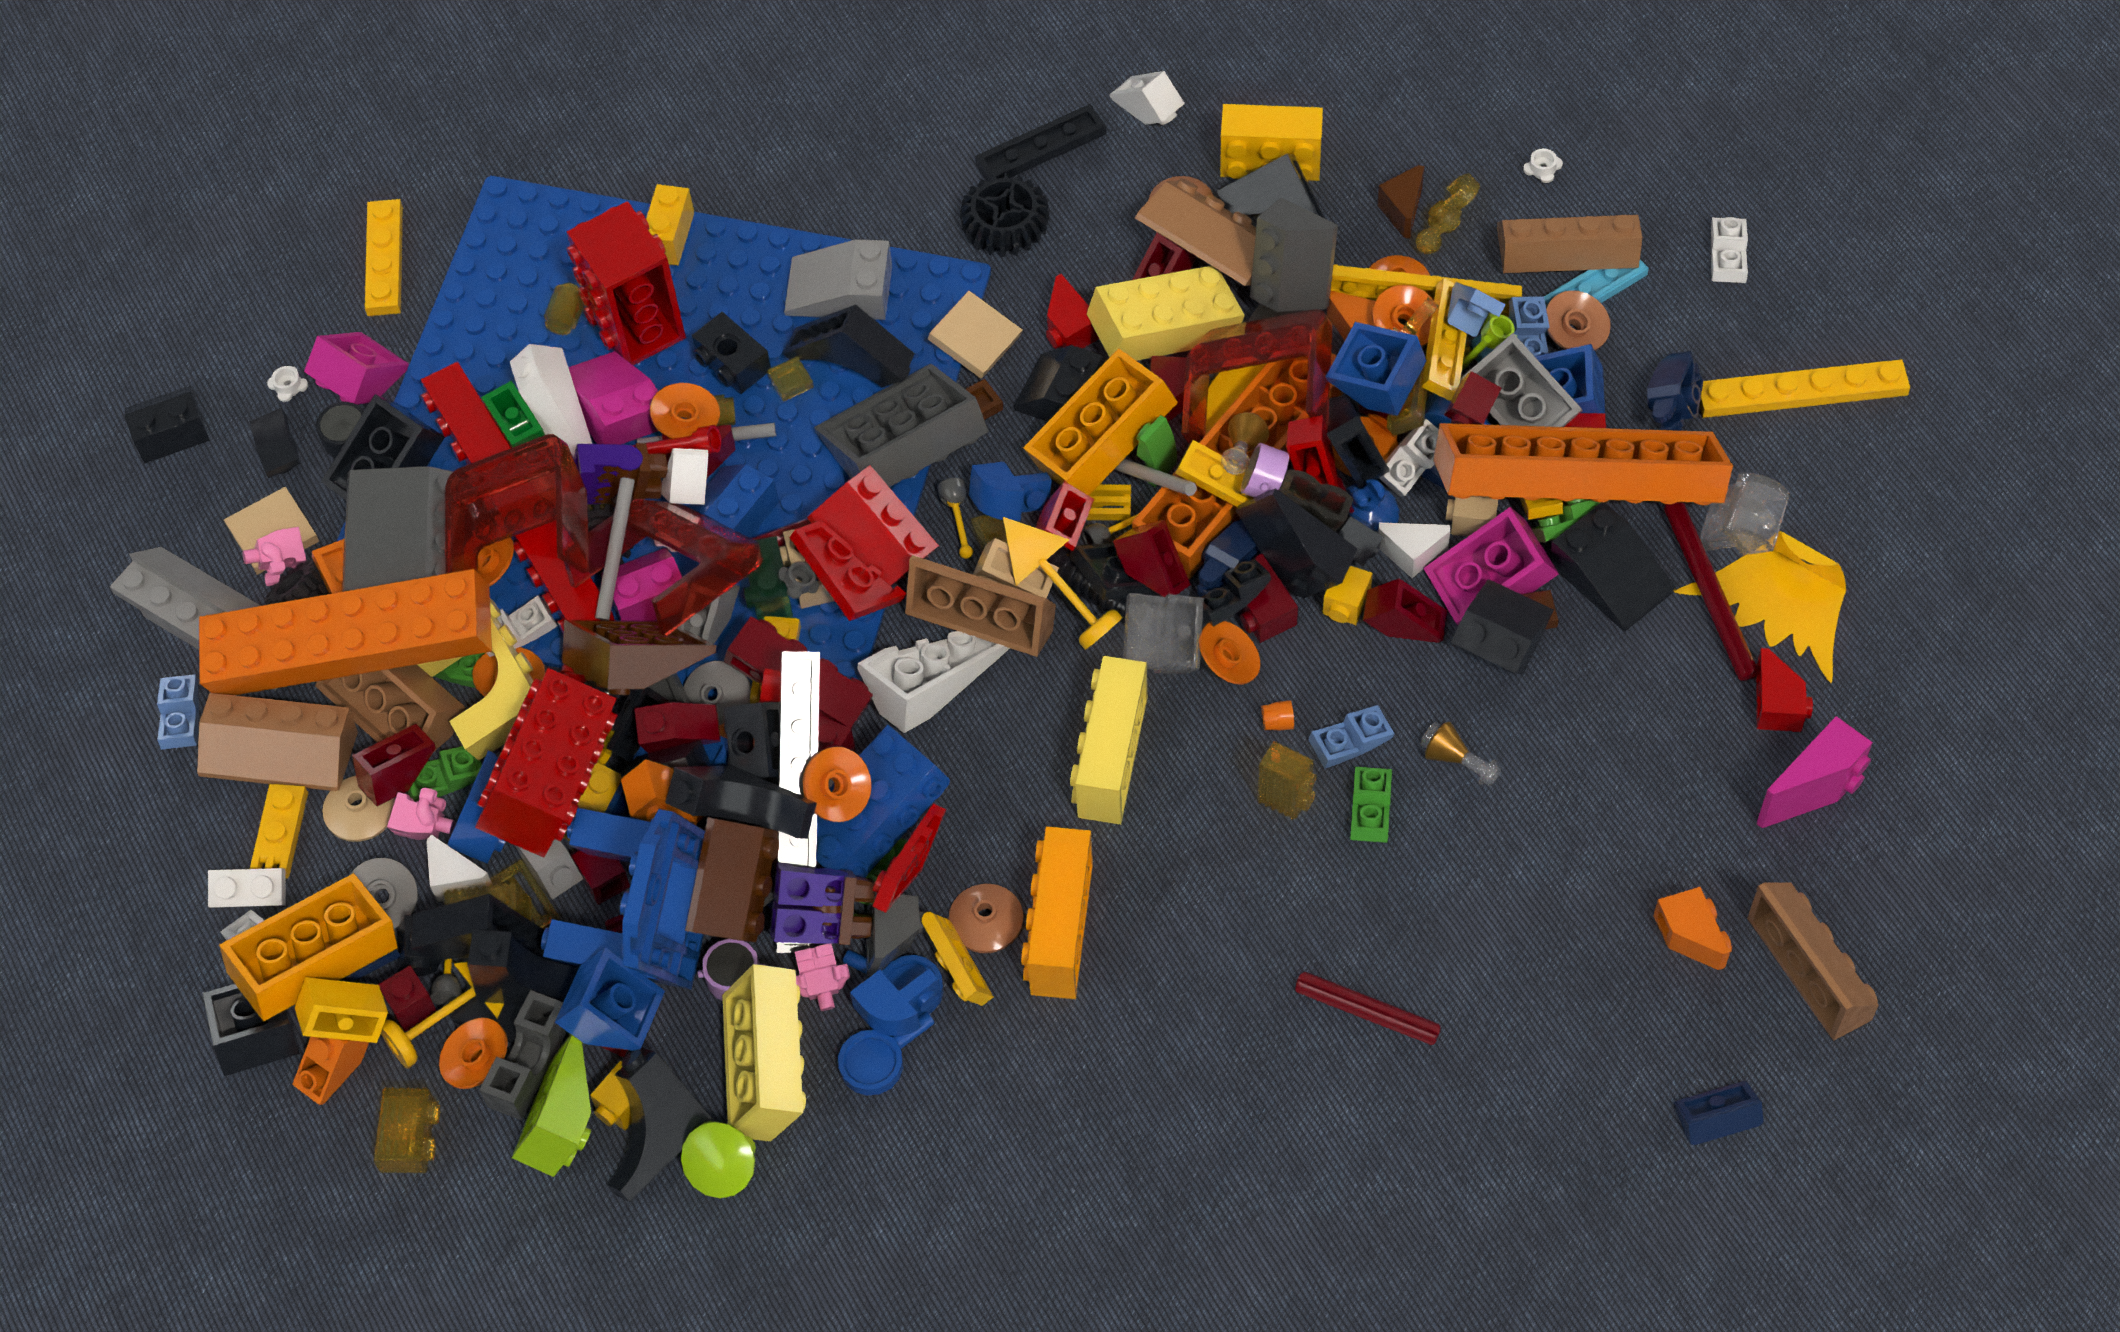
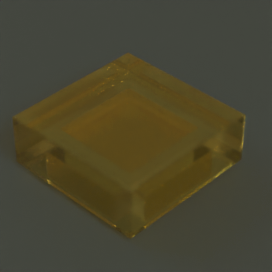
[767,356,814,402]

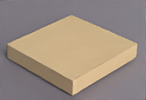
[928,291,1023,379]
[224,487,319,575]

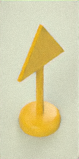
[1002,517,1123,650]
[380,962,504,1069]

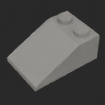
[784,239,892,320]
[1460,333,1583,427]

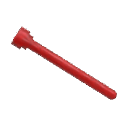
[631,425,722,454]

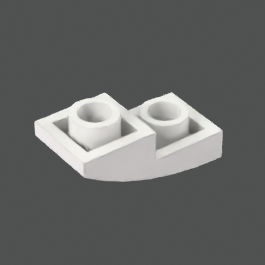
[1711,217,1748,283]
[1379,419,1439,497]
[486,596,558,657]

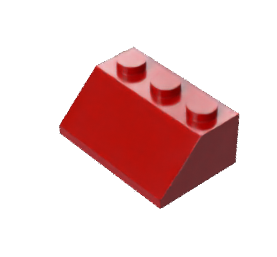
[807,465,939,587]

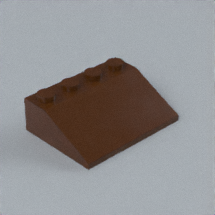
[562,620,717,695]

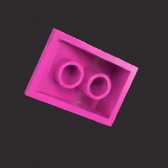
[568,351,659,445]
[1423,507,1559,625]
[1756,716,1873,828]

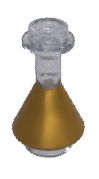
[1221,412,1269,475]
[1420,722,1502,786]

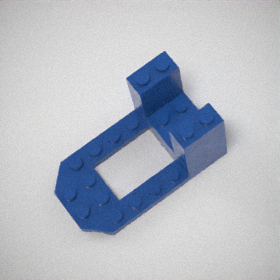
[541,808,705,990]

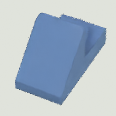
[1447,282,1506,337]

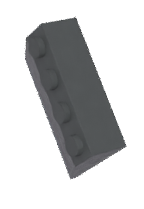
[814,364,989,488]
[342,466,463,592]

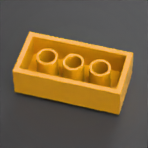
[1023,348,1178,496]
[1021,827,1093,999]
[219,873,398,1022]

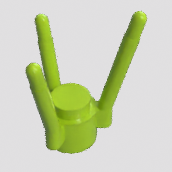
[1462,314,1518,370]

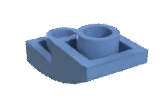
[1509,297,1550,356]
[157,674,199,750]
[1308,705,1394,769]

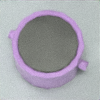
[1241,443,1289,498]
[698,939,766,1001]

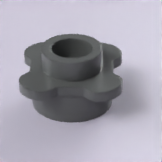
[778,562,819,599]

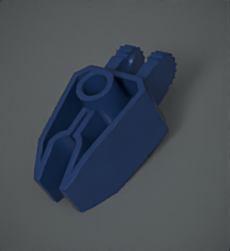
[1647,351,1703,431]
[1197,520,1261,597]

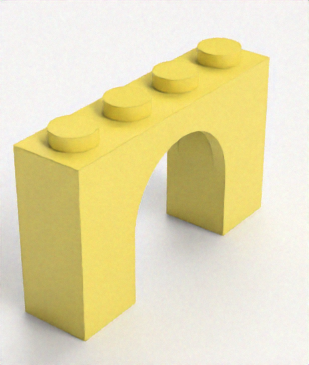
[417,598,533,760]

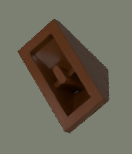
[1377,165,1425,239]

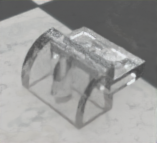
[1700,473,1790,555]
[1123,593,1204,674]

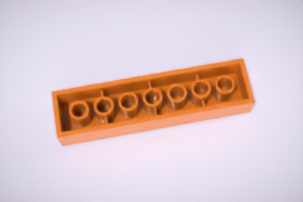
[1132,331,1344,579]
[1433,423,1733,505]
[199,569,492,695]

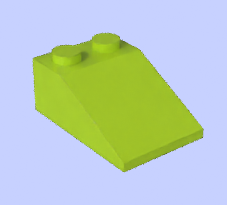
[512,1034,591,1177]

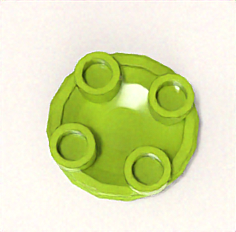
[681,1121,756,1198]

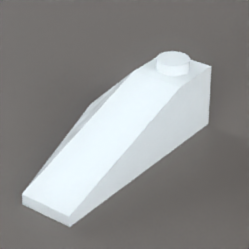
[510,344,592,476]
[857,631,1010,733]

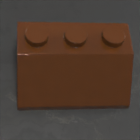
[685,818,779,942]

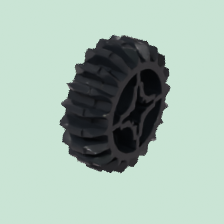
[960,173,1050,258]

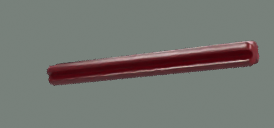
[1664,502,1758,681]

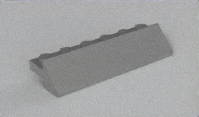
[110,547,277,691]

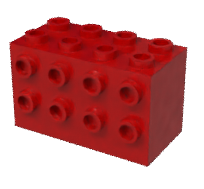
[566,201,686,365]
[475,668,618,858]

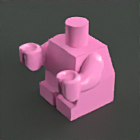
[243,527,306,586]
[387,788,455,840]
[795,944,850,1011]

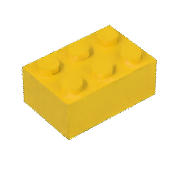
[1220,104,1323,181]

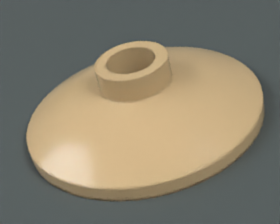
[323,776,395,842]

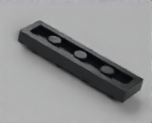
[975,104,1106,182]

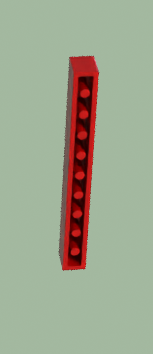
[420,361,614,635]

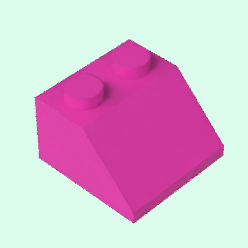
[304,332,409,406]
[600,548,687,621]

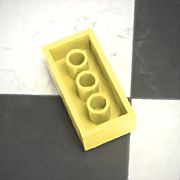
[1087,266,1245,361]
[1070,656,1148,825]
[722,964,806,1142]

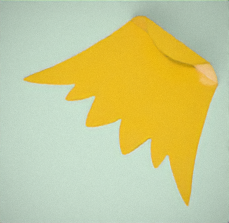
[1674,531,1846,683]

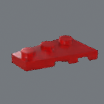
[789,520,907,621]
[872,803,946,913]

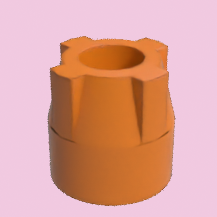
[1261,700,1294,731]

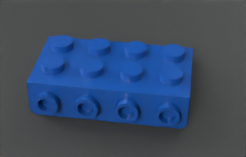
[816,724,950,878]

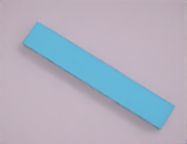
[1466,260,1649,363]

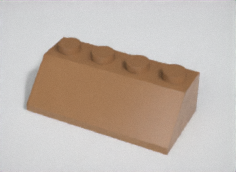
[1135,178,1256,286]
[1497,215,1642,273]
[905,555,1056,657]
[315,664,466,751]
[197,693,358,791]
[1747,882,1879,1041]

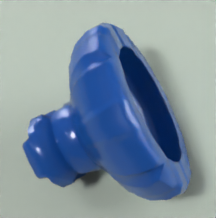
[1346,479,1400,531]

